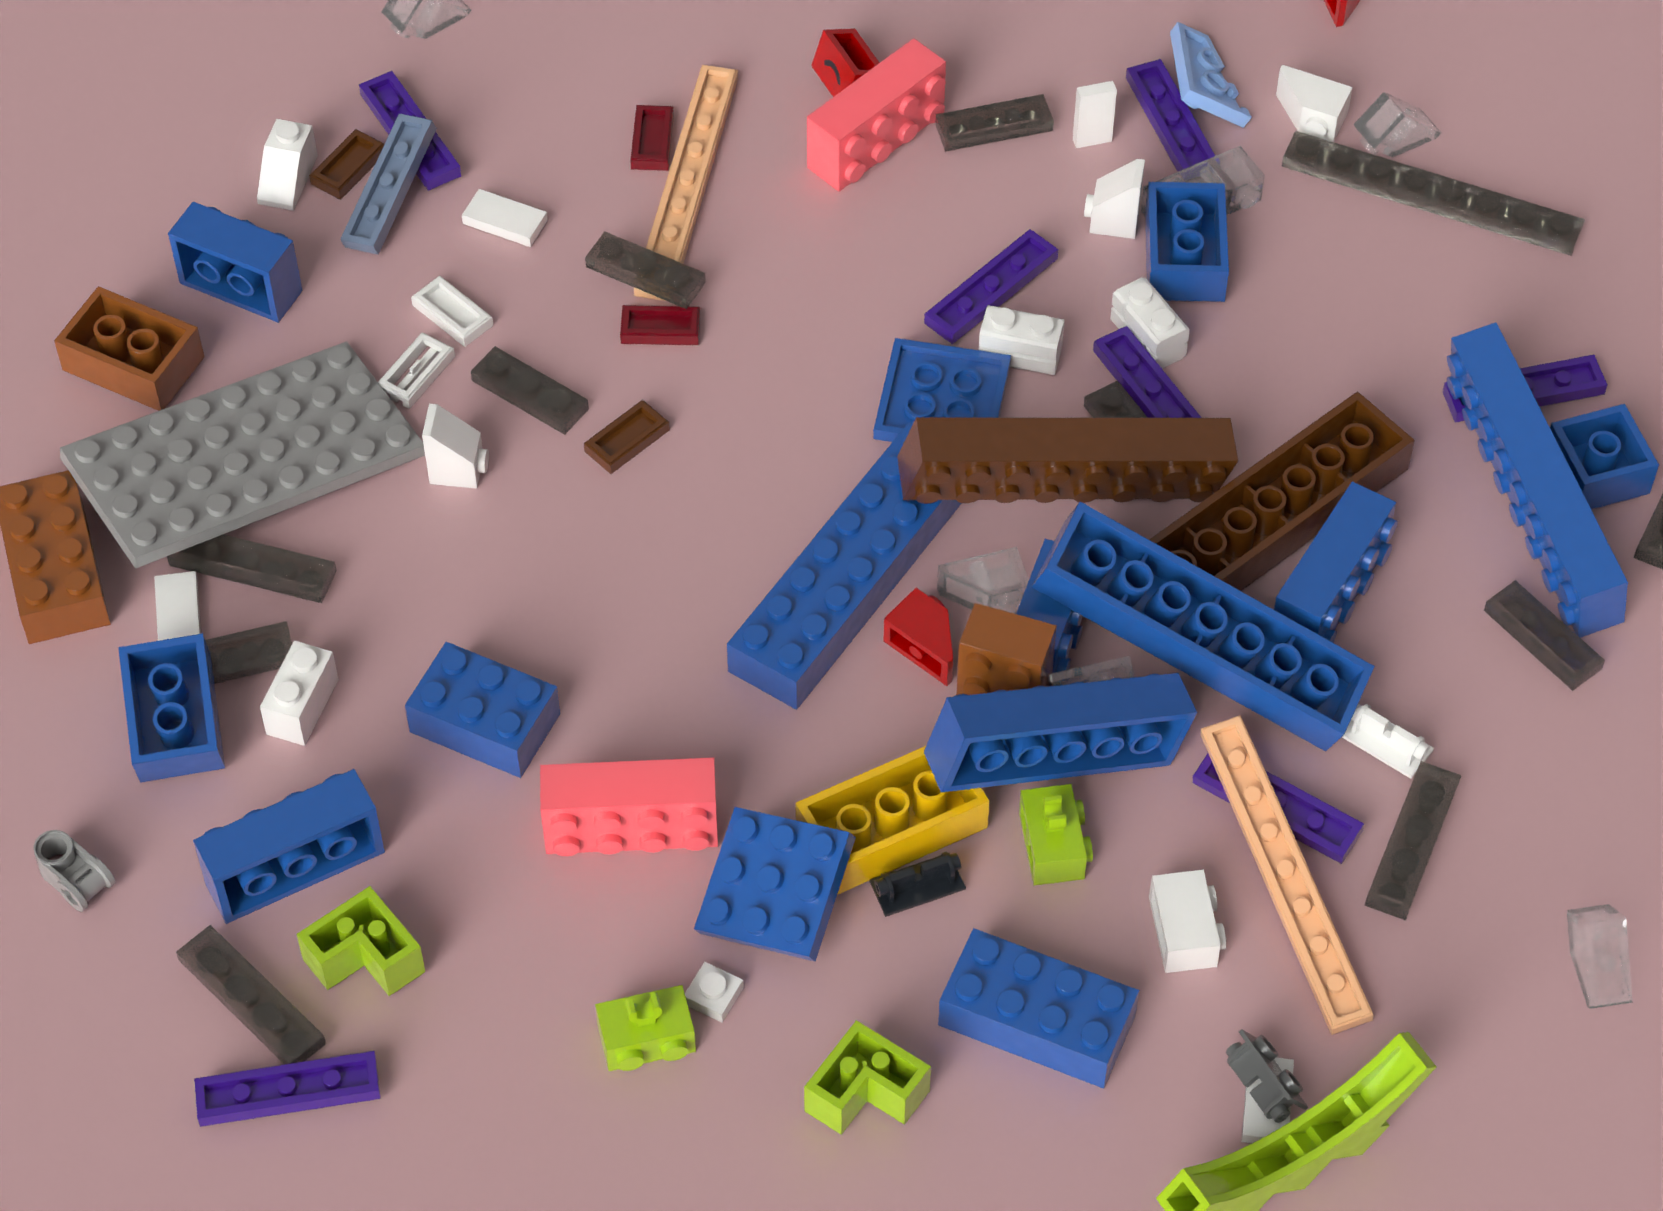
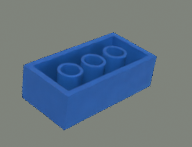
[1274,481,1398,643]
[193,769,385,924]
[938,928,1139,1089]

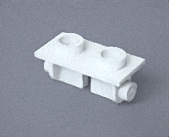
[1342,704,1434,779]

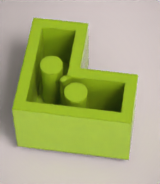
[296,886,425,996]
[804,1020,931,1135]

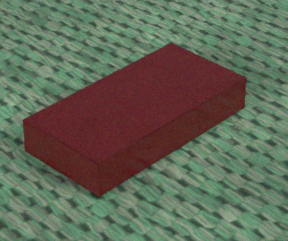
[630,105,674,171]
[620,305,700,345]

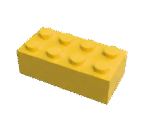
[795,746,989,895]

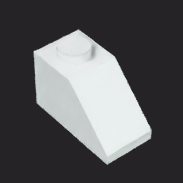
[1276,65,1353,143]
[257,119,318,211]
[1084,159,1145,239]
[422,403,489,488]

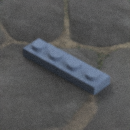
[340,114,437,255]

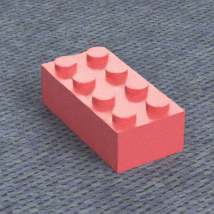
[807,38,946,192]
[540,757,718,856]

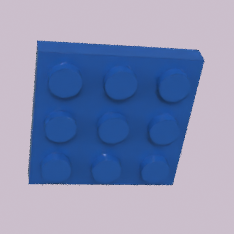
[873,338,1011,442]
[694,807,856,962]

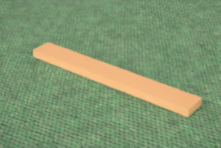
[634,65,738,302]
[1200,715,1374,1035]

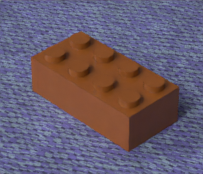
[0,470,111,644]

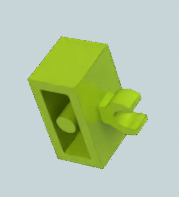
[1019,784,1093,886]
[595,985,696,1071]

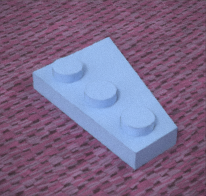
[1170,22,1252,128]

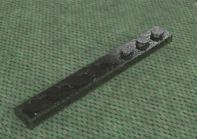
[1282,131,1585,256]

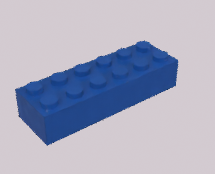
[924,673,1198,792]

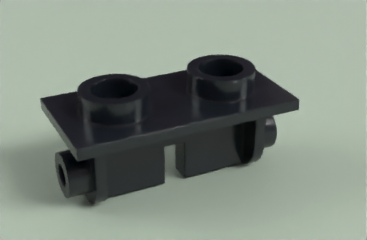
[869,851,966,917]

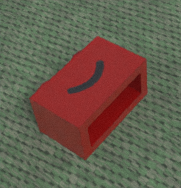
[811,28,880,97]

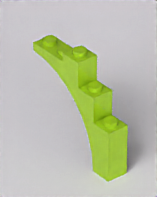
[1156,1032,1437,1211]

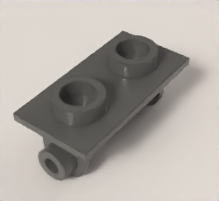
[1226,1029,1308,1123]

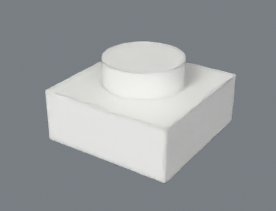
[685,962,744,1023]

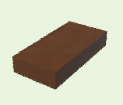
[309,129,385,200]
[584,399,670,474]

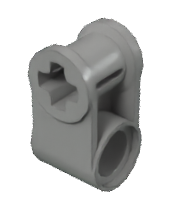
[33,830,115,912]

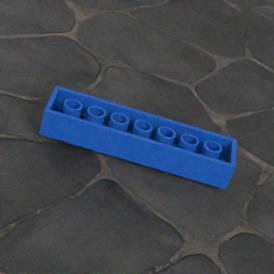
[1447,322,1628,638]
[727,422,962,710]
[1032,502,1375,752]

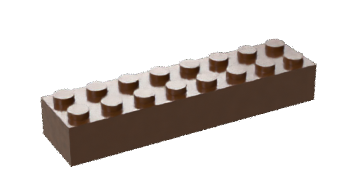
[1149,391,1415,591]
[897,417,1238,504]

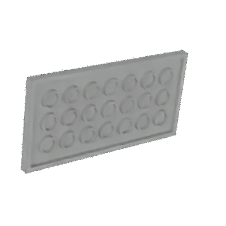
[60,341,425,569]

